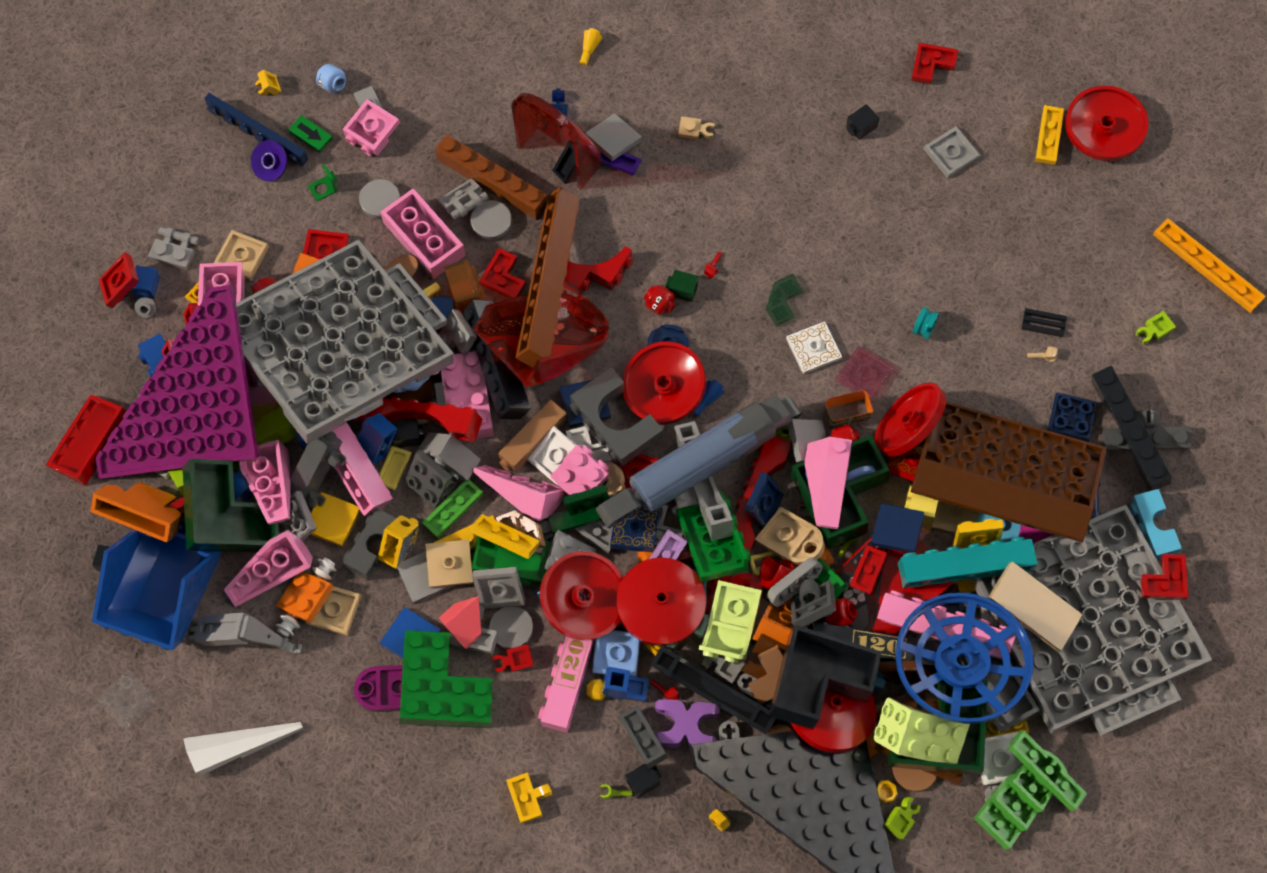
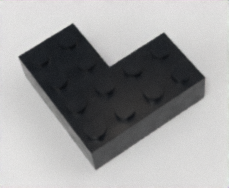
[769,625,882,730]

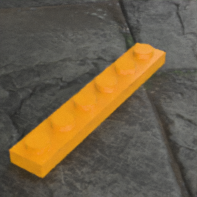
[1153,218,1266,313]

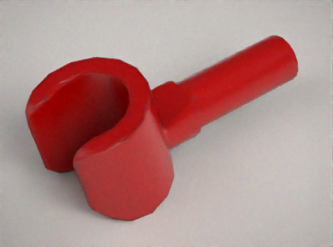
[704,252,723,279]
[650,679,679,700]

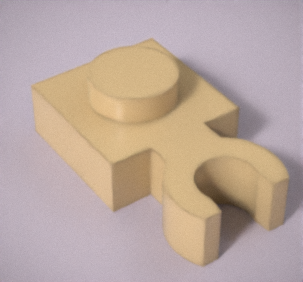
[678,116,715,140]

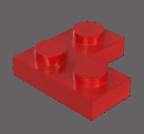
[911,43,958,84]
[479,248,526,301]
[1141,554,1189,600]

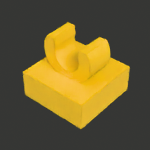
[255,70,282,96]

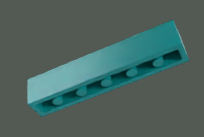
[898,537,1038,589]

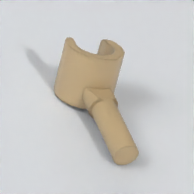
[1027,347,1058,362]

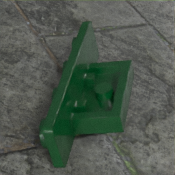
[549,485,615,534]

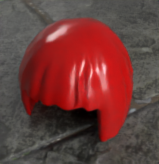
[759,557,795,590]

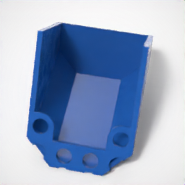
[92,523,222,651]

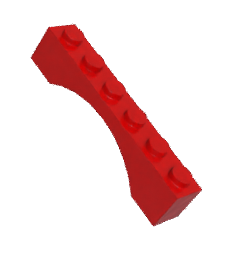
[356,397,483,442]
[735,436,792,554]

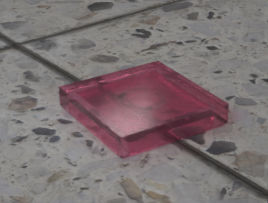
[835,346,894,402]

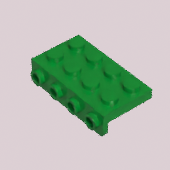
[676,492,751,582]

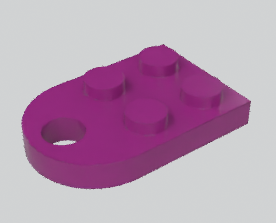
[354,665,402,712]

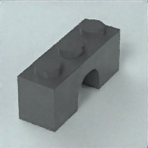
[343,508,396,580]

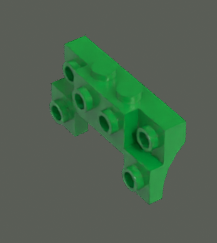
[472,536,552,586]

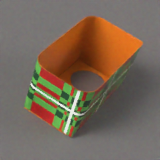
[825,390,873,428]

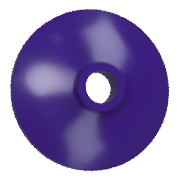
[251,140,287,181]

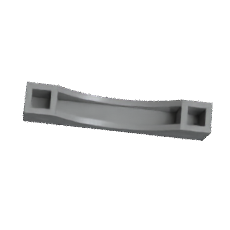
[674,421,733,541]

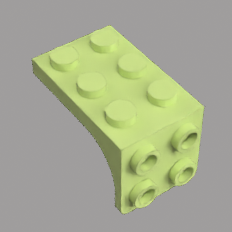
[699,580,762,664]
[874,698,970,764]

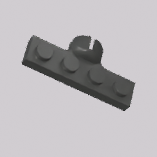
[1103,410,1191,450]

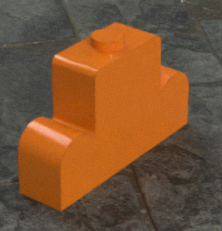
[90,482,181,542]

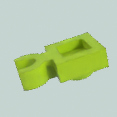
[1135,311,1176,345]
[883,797,921,840]

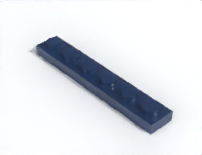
[204,93,308,166]

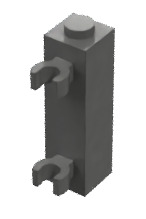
[290,431,347,508]

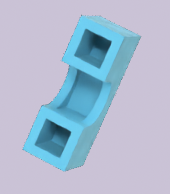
[1129,489,1182,560]

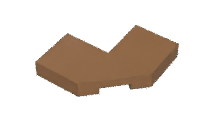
[496,510,546,549]
[749,645,784,705]

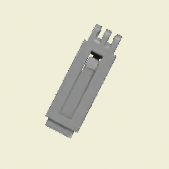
[187,613,302,654]

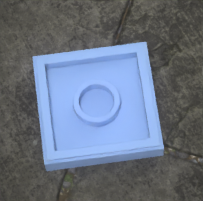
[592,630,640,676]

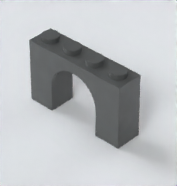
[570,367,663,467]

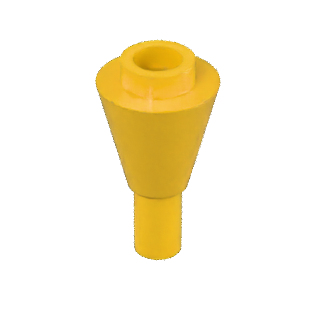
[579,28,603,66]

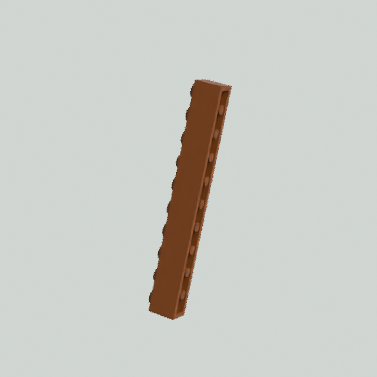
[516,186,580,370]

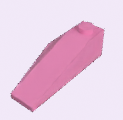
[804,437,852,529]

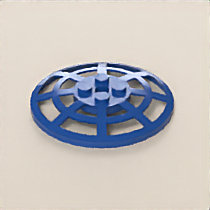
[895,593,1033,724]

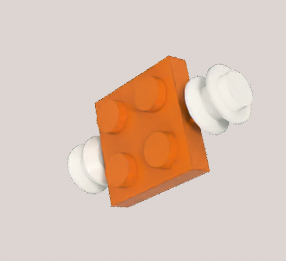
[275,558,337,638]

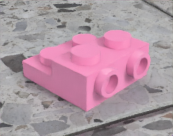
[343,99,400,156]
[550,444,611,495]

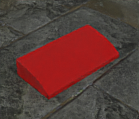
[46,394,126,486]

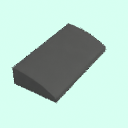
[956,656,1040,733]

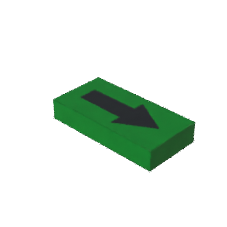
[288,115,333,153]

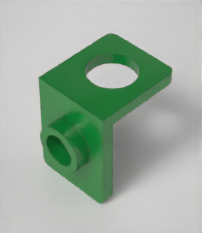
[308,164,338,201]

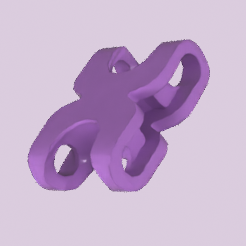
[655,699,721,748]

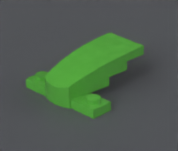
[974,730,1087,850]

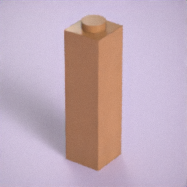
[498,400,567,473]

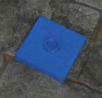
[380,607,441,659]

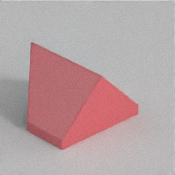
[439,596,482,649]

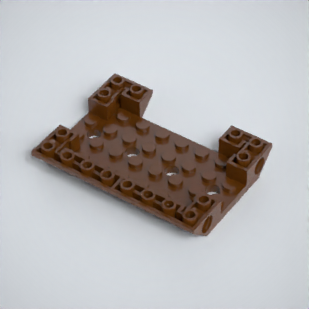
[910,401,1107,543]

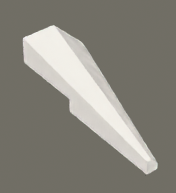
[183,722,303,776]

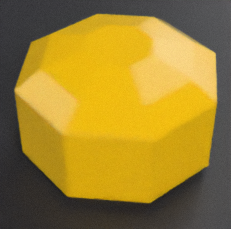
[586,679,606,702]
[876,780,898,804]
[709,809,731,832]

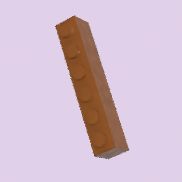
[435,135,547,220]

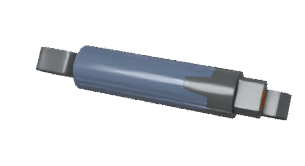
[596,395,802,528]

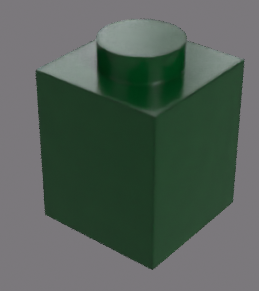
[666,270,699,302]

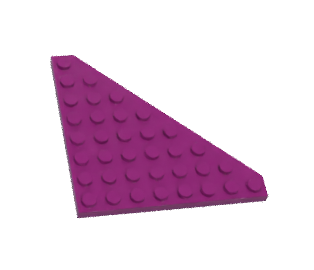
[95,285,259,479]

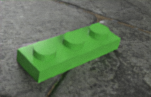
[422,479,484,539]

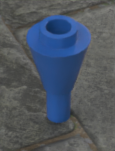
[693,380,724,416]

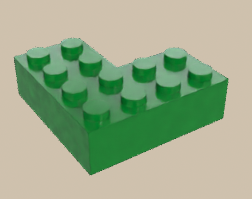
[399,630,493,728]

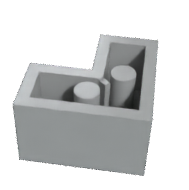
[416,432,481,481]

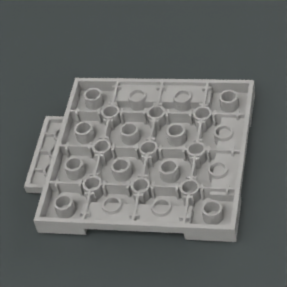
[236,240,454,444]
[970,505,1212,737]

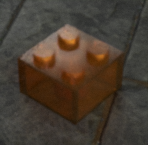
[444,259,485,316]

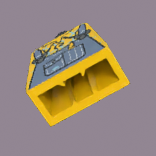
[378,515,420,569]

